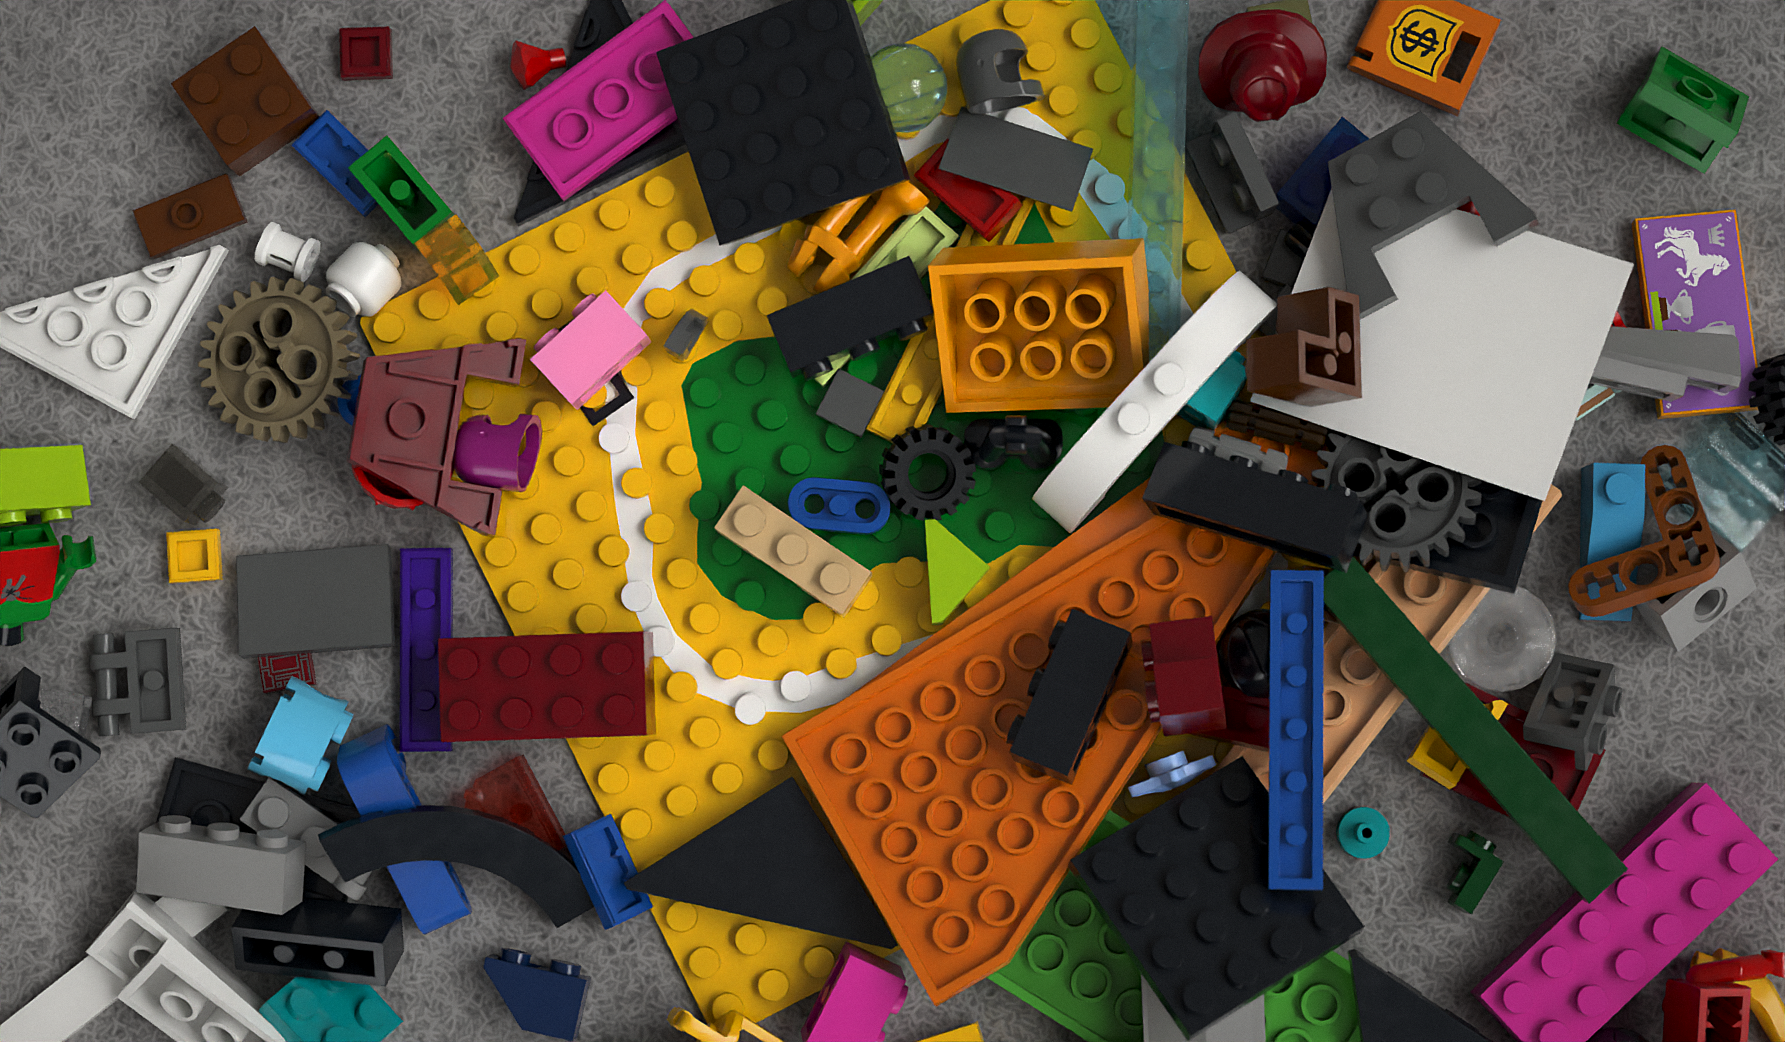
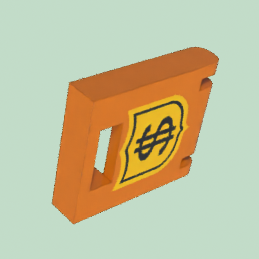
[1347,0,1501,116]

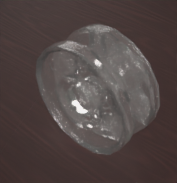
[1444,587,1557,694]

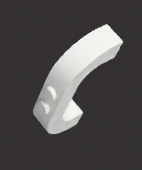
[1032,271,1277,534]

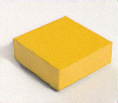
[166,529,223,584]

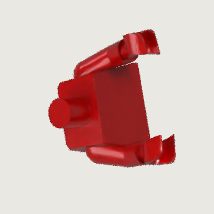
[1662,950,1785,1042]

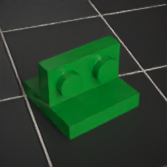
[1617,46,1749,174]

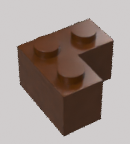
[1245,287,1362,407]

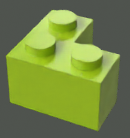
[0,445,91,528]

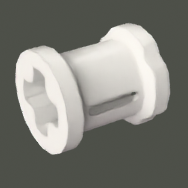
[254,222,321,282]

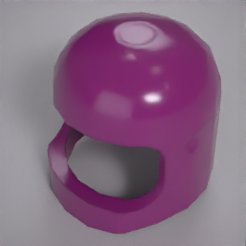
[452,414,542,492]

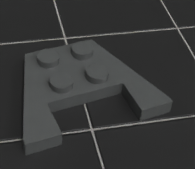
[1328,111,1539,320]

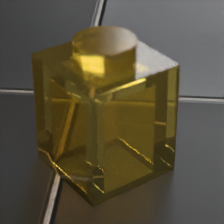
[414,214,499,305]

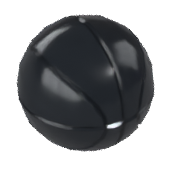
[1219,609,1270,699]

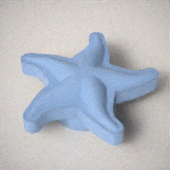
[1128,750,1216,797]

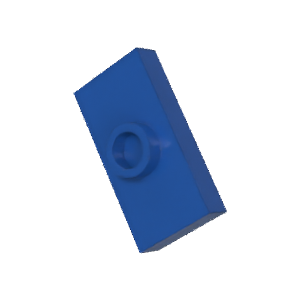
[292,110,379,218]
[562,814,653,930]

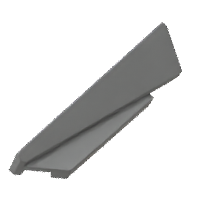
[1589,327,1741,402]

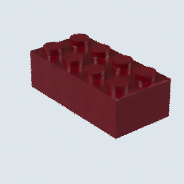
[438,631,656,742]

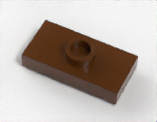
[133,173,248,259]

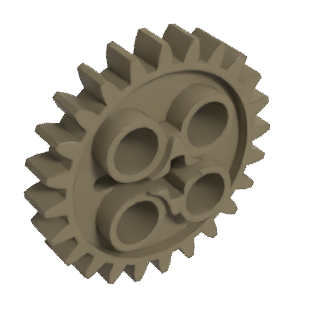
[198,277,360,443]

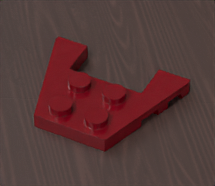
[347,338,526,537]

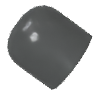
[956,29,1045,114]

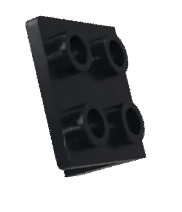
[0,666,101,818]

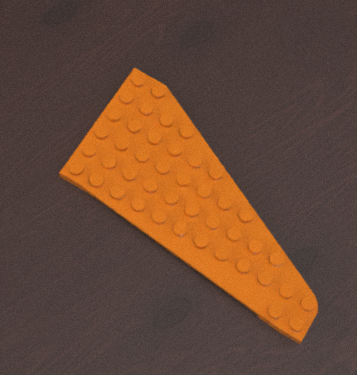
[782,402,1327,1007]

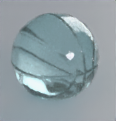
[871,43,947,133]

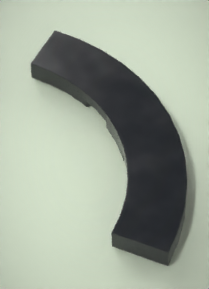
[318,805,594,928]

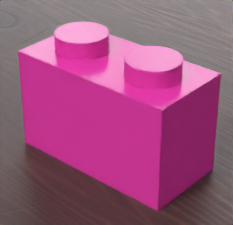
[800,941,908,1042]

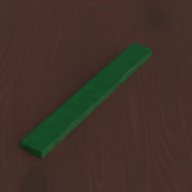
[1324,557,1628,904]

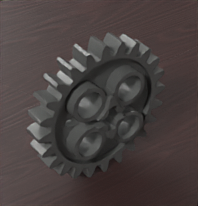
[1311,433,1482,572]

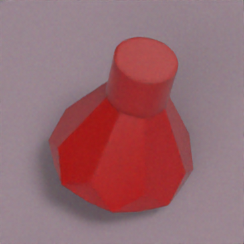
[510,41,566,90]

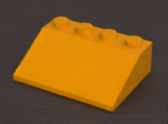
[928,238,1149,413]

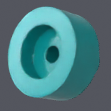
[1336,807,1390,859]

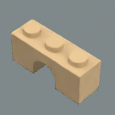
[714,485,872,618]

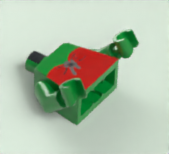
[0,523,96,646]

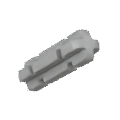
[1188,426,1288,475]

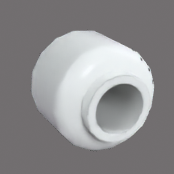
[325,242,401,317]

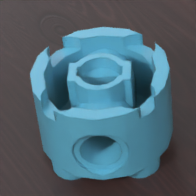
[247,676,354,795]

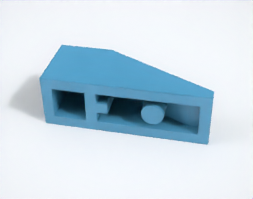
[1579,463,1645,621]

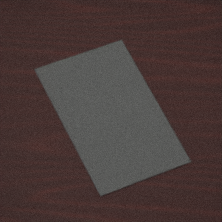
[938,106,1093,212]

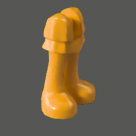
[787,181,930,293]

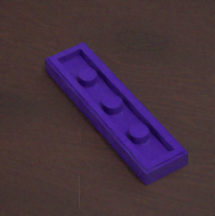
[399,548,453,752]

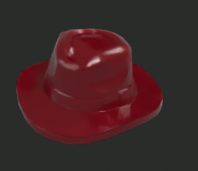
[1198,9,1327,122]

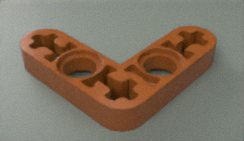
[1568,445,1720,617]

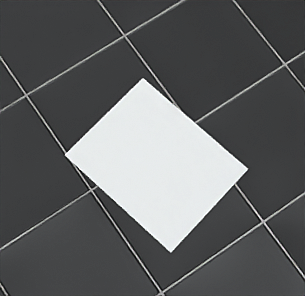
[1250,188,1634,501]

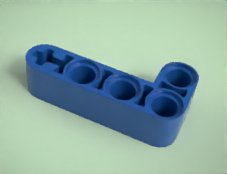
[337,724,472,935]

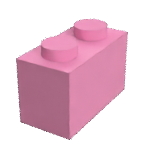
[530,290,651,410]

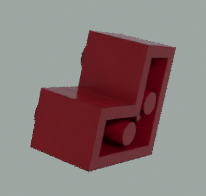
[1141,616,1227,736]

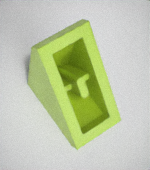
[925,519,990,625]

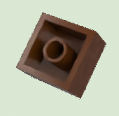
[171,26,320,177]

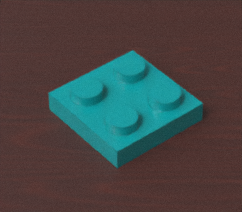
[258,977,403,1042]

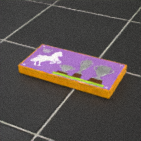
[1632,209,1758,419]

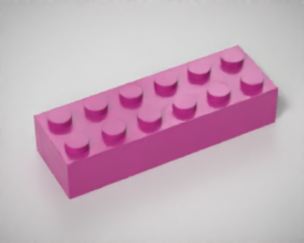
[1470,782,1778,1042]

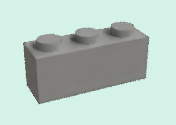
[136,815,306,915]

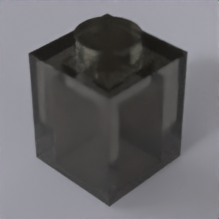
[139,444,228,525]

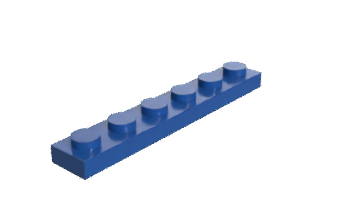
[1268,570,1324,891]

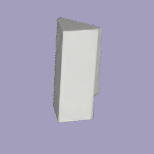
[85,889,286,1042]

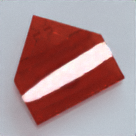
[463,755,567,851]

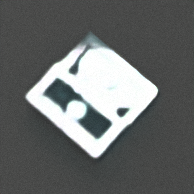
[1663,412,1785,552]

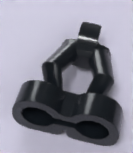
[964,416,1063,471]

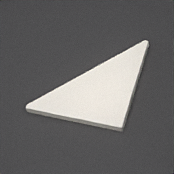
[0,245,229,420]

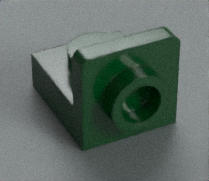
[1446,830,1504,914]

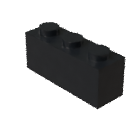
[767,256,934,381]
[1006,609,1133,785]
[231,898,404,987]

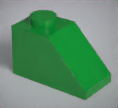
[348,135,461,255]

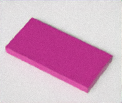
[503,0,694,201]

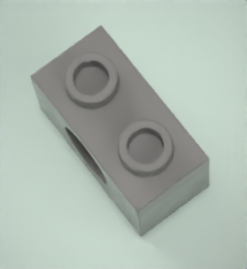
[1636,528,1757,652]

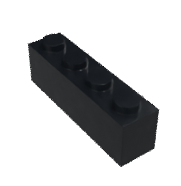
[1142,441,1368,573]

